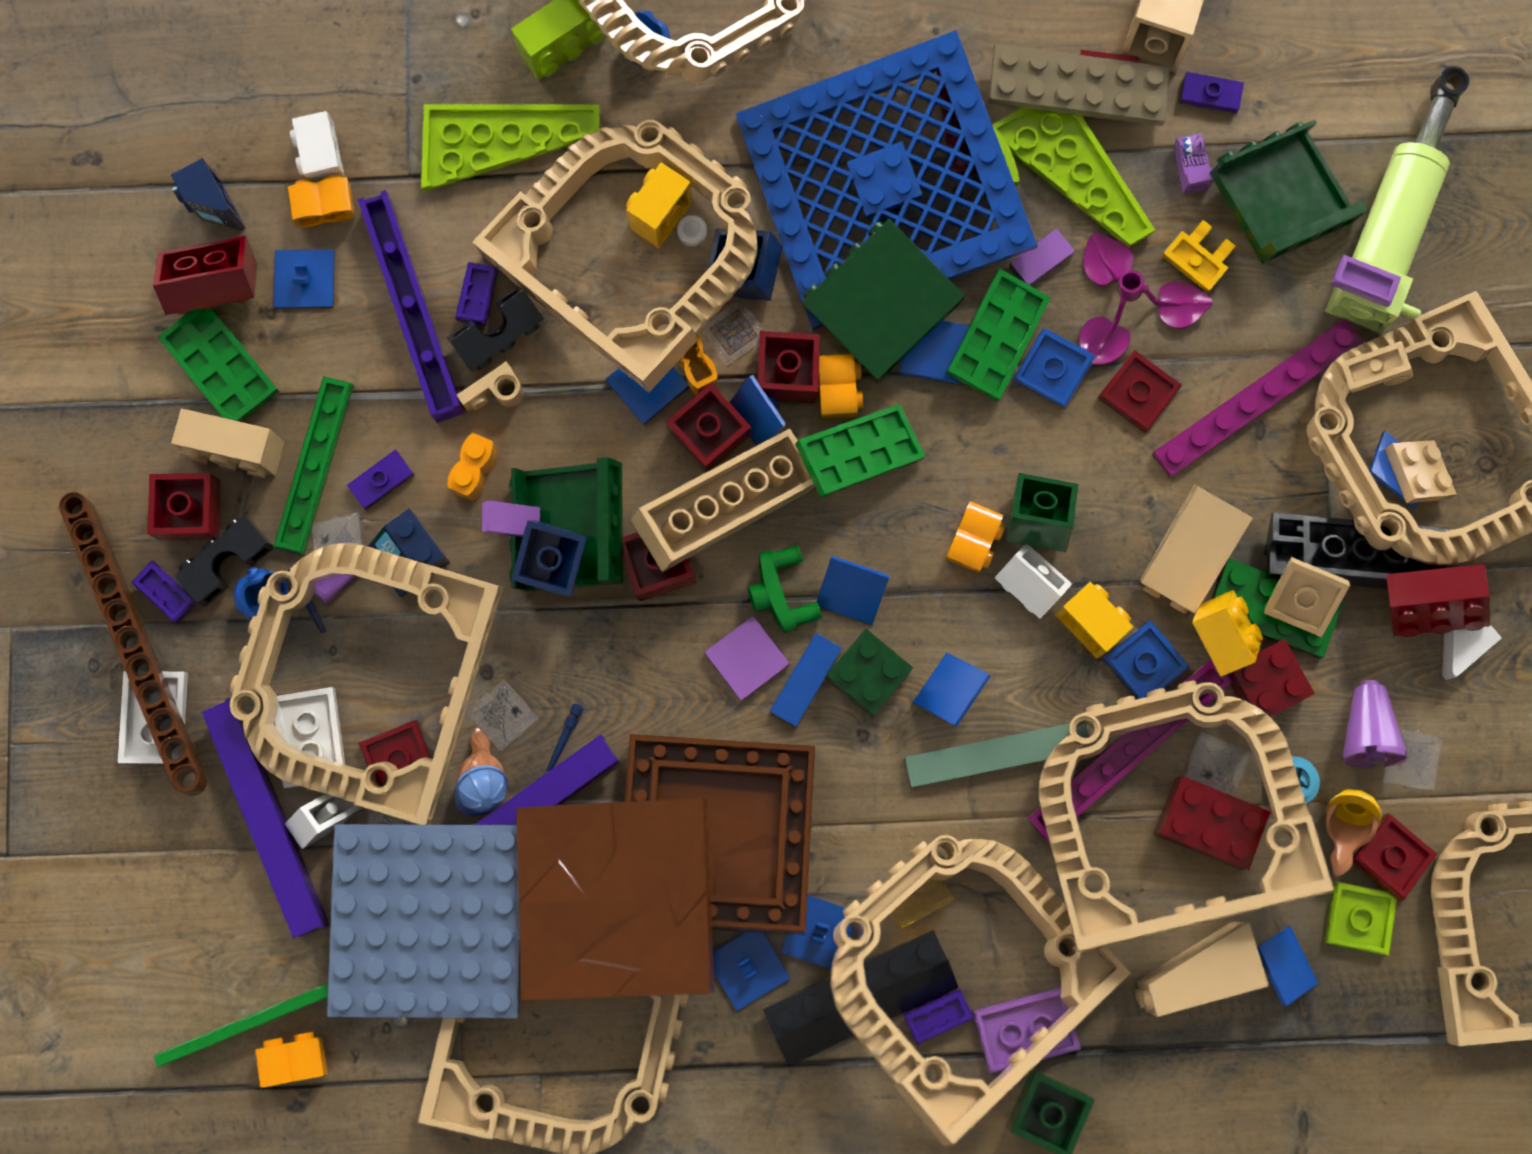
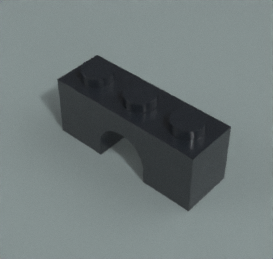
[446,286,544,371]
[174,516,274,607]

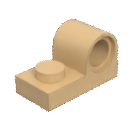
[1341,341,1413,393]
[457,362,524,411]

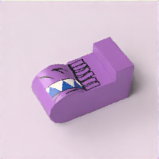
[1174,134,1214,194]

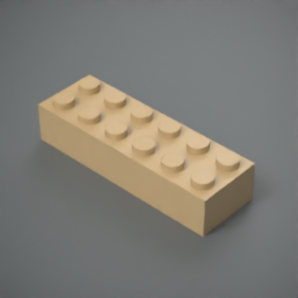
[631,429,815,572]

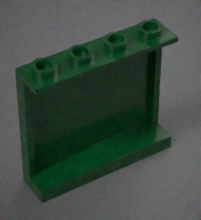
[1210,120,1368,264]
[802,219,965,383]
[509,457,623,592]

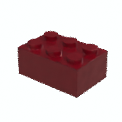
[153,235,257,315]
[1386,564,1490,637]
[1154,776,1271,870]

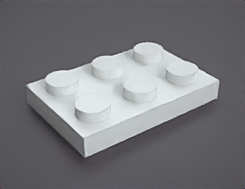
[118,671,188,764]
[275,687,345,789]

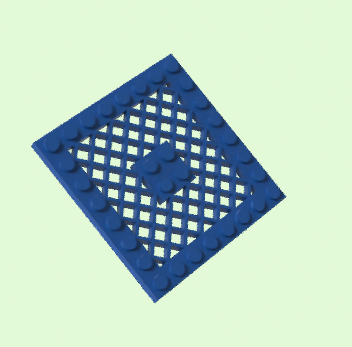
[735,30,1037,330]

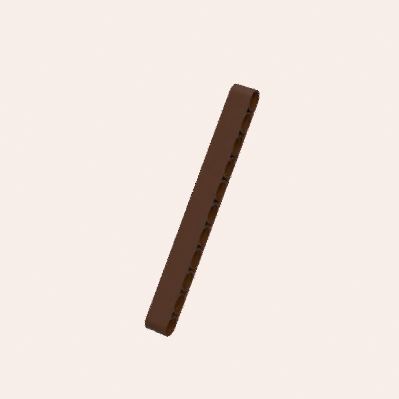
[59,492,207,796]

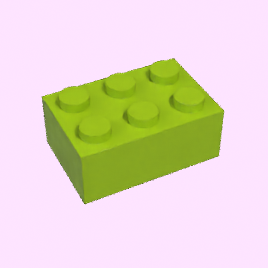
[511,0,606,80]

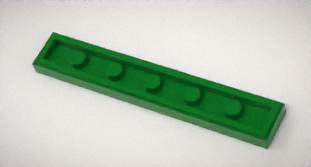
[273,376,354,556]
[154,983,328,1067]

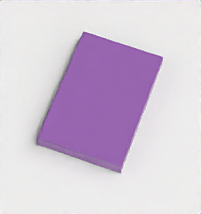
[973,987,1081,1074]

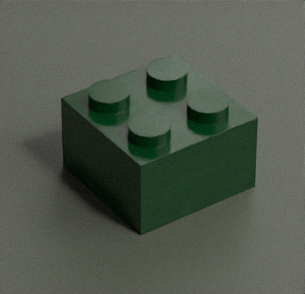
[1006,473,1079,552]
[825,628,913,717]
[1006,1069,1095,1154]

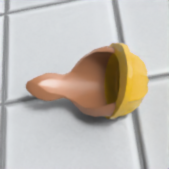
[1326,789,1382,877]

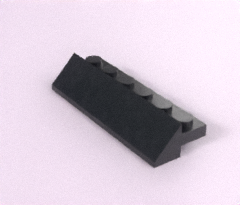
[1264,512,1454,589]
[763,930,959,1066]

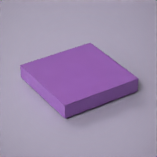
[704,616,790,702]

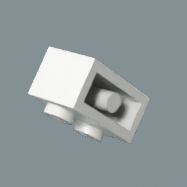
[290,111,345,182]
[995,545,1072,619]

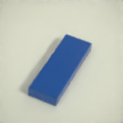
[770,633,842,727]

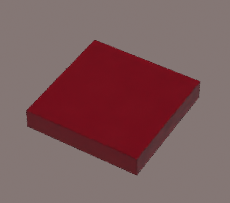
[1098,350,1182,433]
[359,720,432,786]
[1353,813,1437,902]

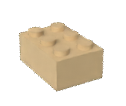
[171,408,285,478]

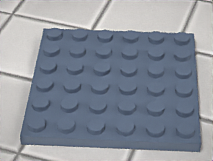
[327,824,521,1018]

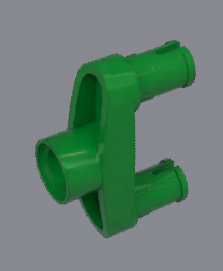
[747,545,822,633]

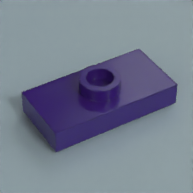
[1180,72,1244,113]
[455,262,498,326]
[347,449,415,510]
[131,560,197,624]
[903,989,974,1045]

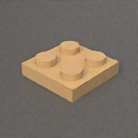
[1384,440,1457,504]
[1264,557,1350,637]

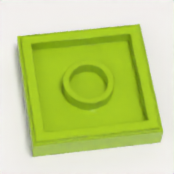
[1324,882,1397,956]

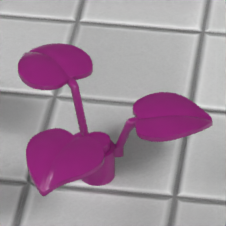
[1079,232,1213,365]

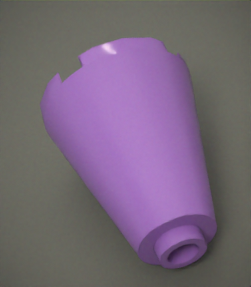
[1342,680,1407,768]

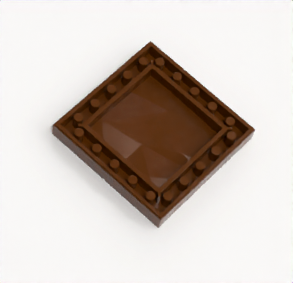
[625,734,815,935]
[517,798,715,1001]

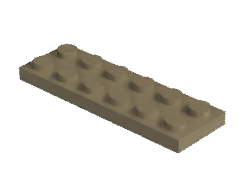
[988,44,1169,126]

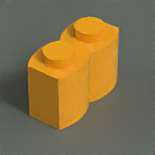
[288,174,355,228]
[677,334,718,395]
[819,354,863,419]
[447,433,498,502]
[945,501,1006,573]
[255,1032,328,1088]

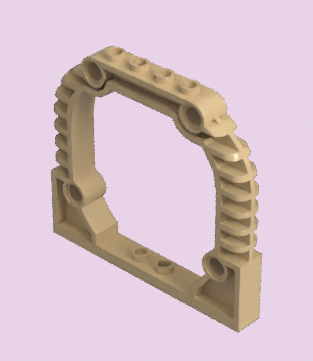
[578,0,804,83]
[472,120,757,393]
[1306,291,1532,566]
[230,543,504,825]
[1039,681,1334,952]
[1431,801,1532,1046]
[831,835,1131,1146]
[418,994,689,1154]

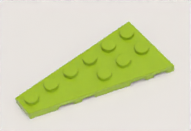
[421,104,600,192]
[992,108,1155,248]

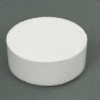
[677,215,707,247]

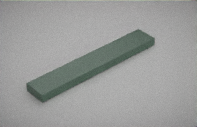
[904,724,1089,788]

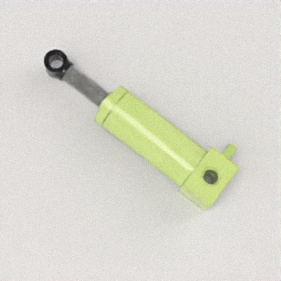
[1324,66,1470,334]

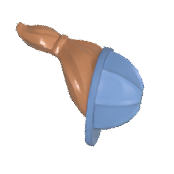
[454,728,508,816]

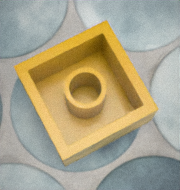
[626,163,693,248]
[1054,582,1133,659]
[1192,590,1263,676]

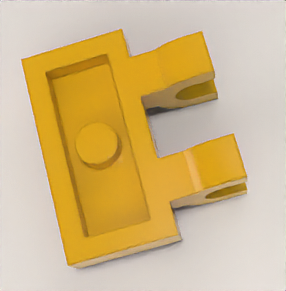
[1162,220,1235,293]

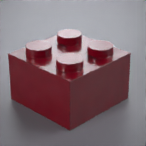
[755,331,820,404]
[666,383,752,472]
[147,473,221,540]
[623,532,697,602]
[1227,639,1315,717]

